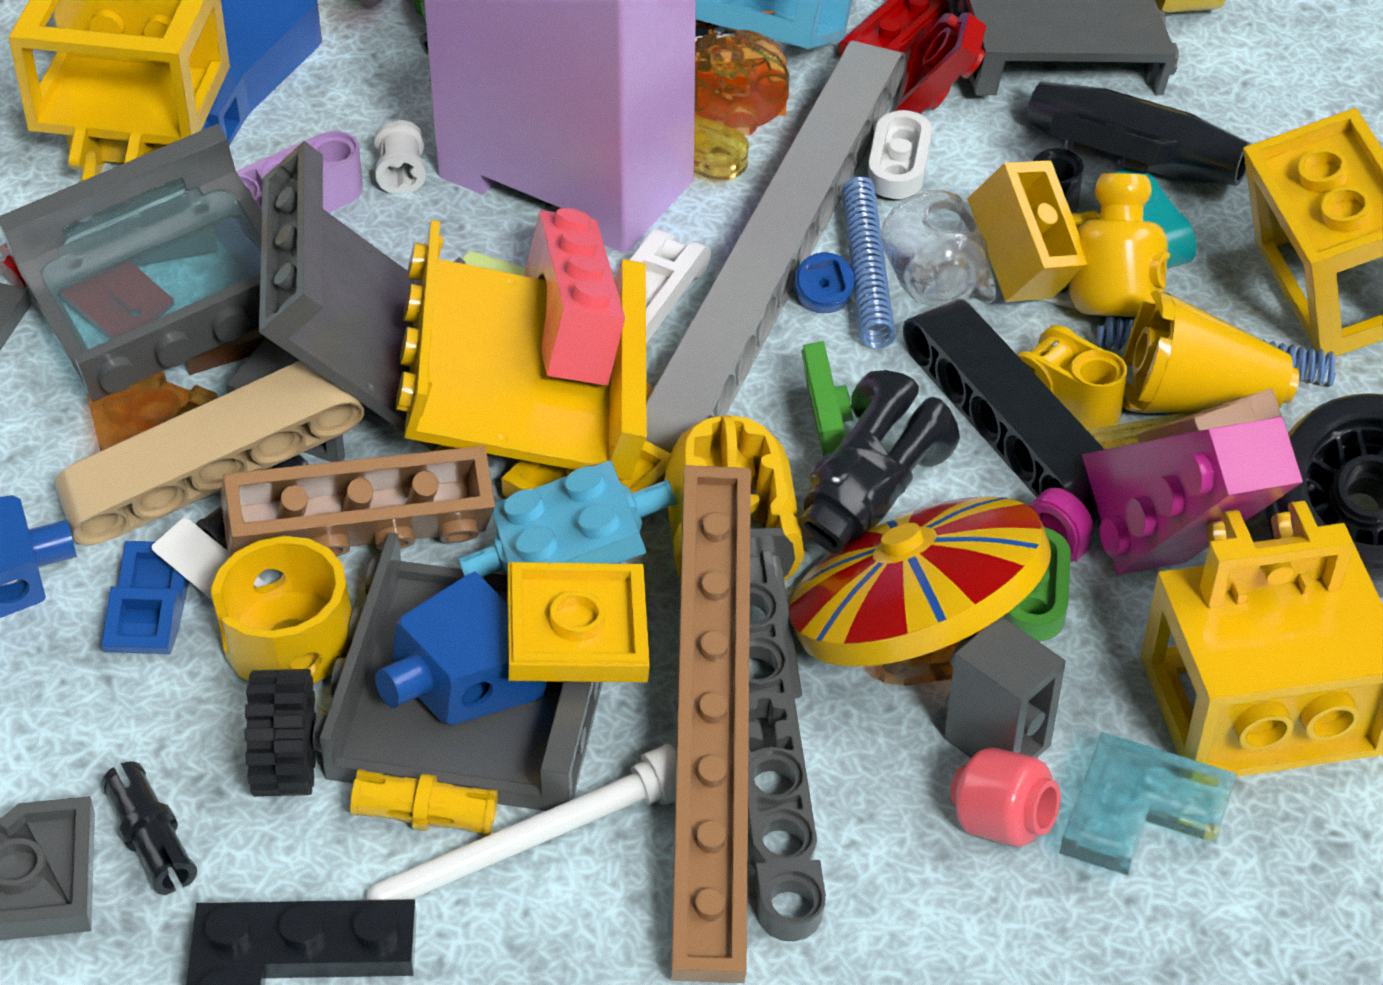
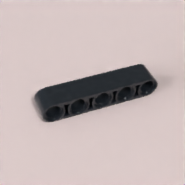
[903,298,1105,514]

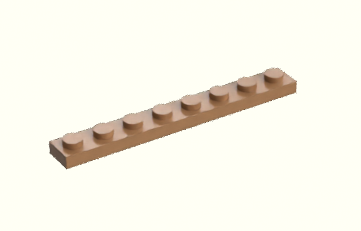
[671,465,751,983]

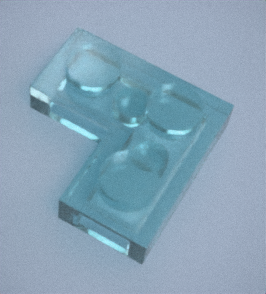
[1059,732,1237,876]

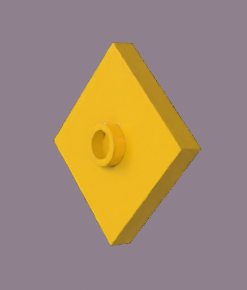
[507,562,650,682]

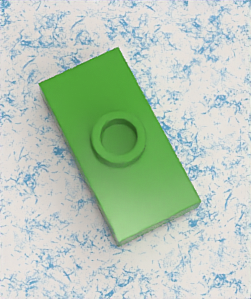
[801,341,853,457]

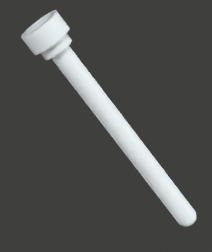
[367,744,676,900]

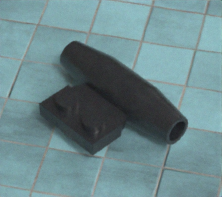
[1027,81,1252,186]

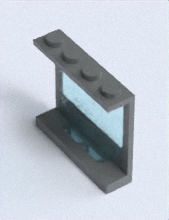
[0,124,262,402]

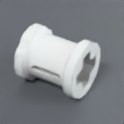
[374,120,426,194]

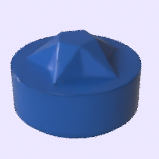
[795,252,854,314]

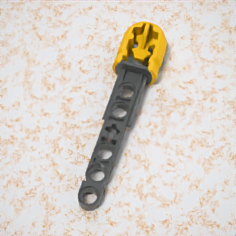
[665,415,826,942]

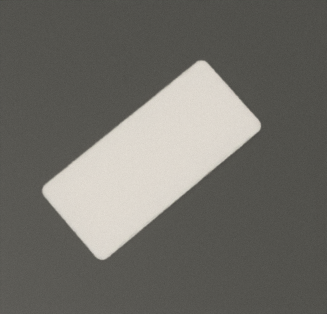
[152,517,268,601]

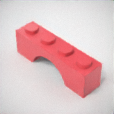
[525,208,625,386]

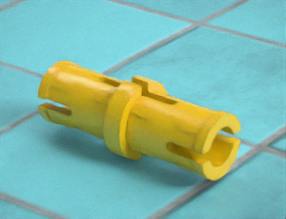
[350,769,498,835]

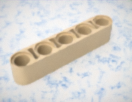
[54,361,364,546]

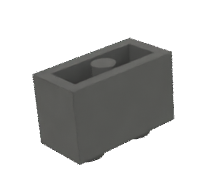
[944,617,1066,758]

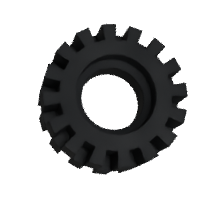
[244,669,316,797]

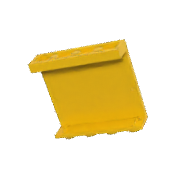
[396,220,647,480]

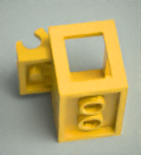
[8,0,230,181]
[1243,107,1383,357]
[1140,501,1383,784]

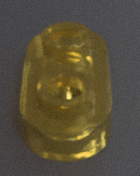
[694,114,749,180]

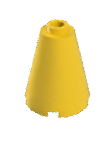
[1123,290,1299,413]

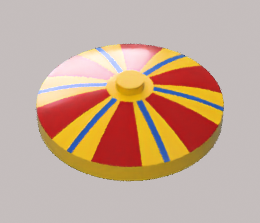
[789,496,1051,667]

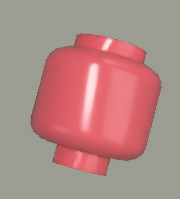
[950,747,1061,847]

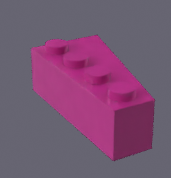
[1082,417,1303,575]

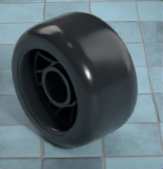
[1265,393,1383,598]

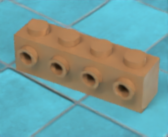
[220,446,495,558]

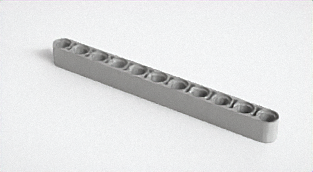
[646,41,906,453]

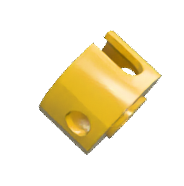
[211,536,352,684]

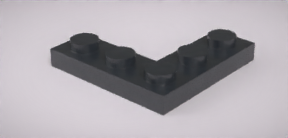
[186,899,417,985]

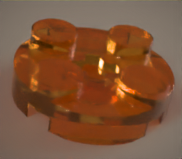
[694,30,790,136]

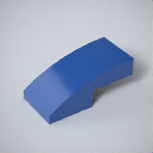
[101,541,189,654]

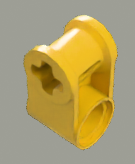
[1017,325,1127,431]

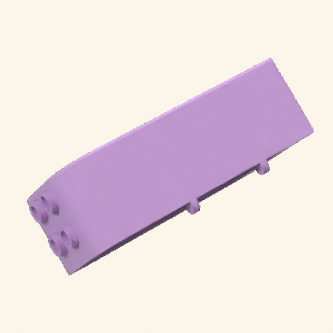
[424,0,696,253]

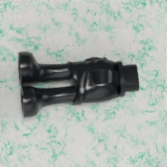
[798,370,960,553]

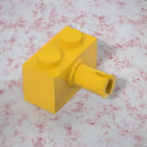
[967,160,1100,302]

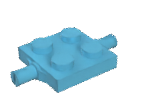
[458,460,677,577]

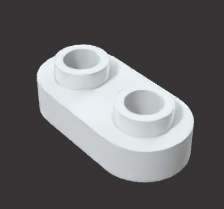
[868,110,932,199]

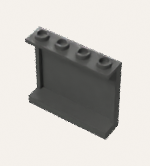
[313,533,621,811]

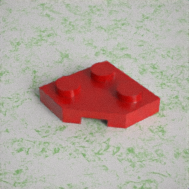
[894,13,987,114]

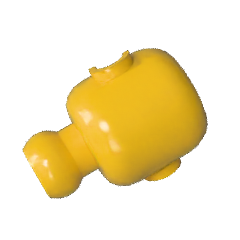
[1070,173,1170,317]

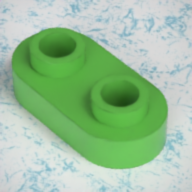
[1002,527,1071,642]

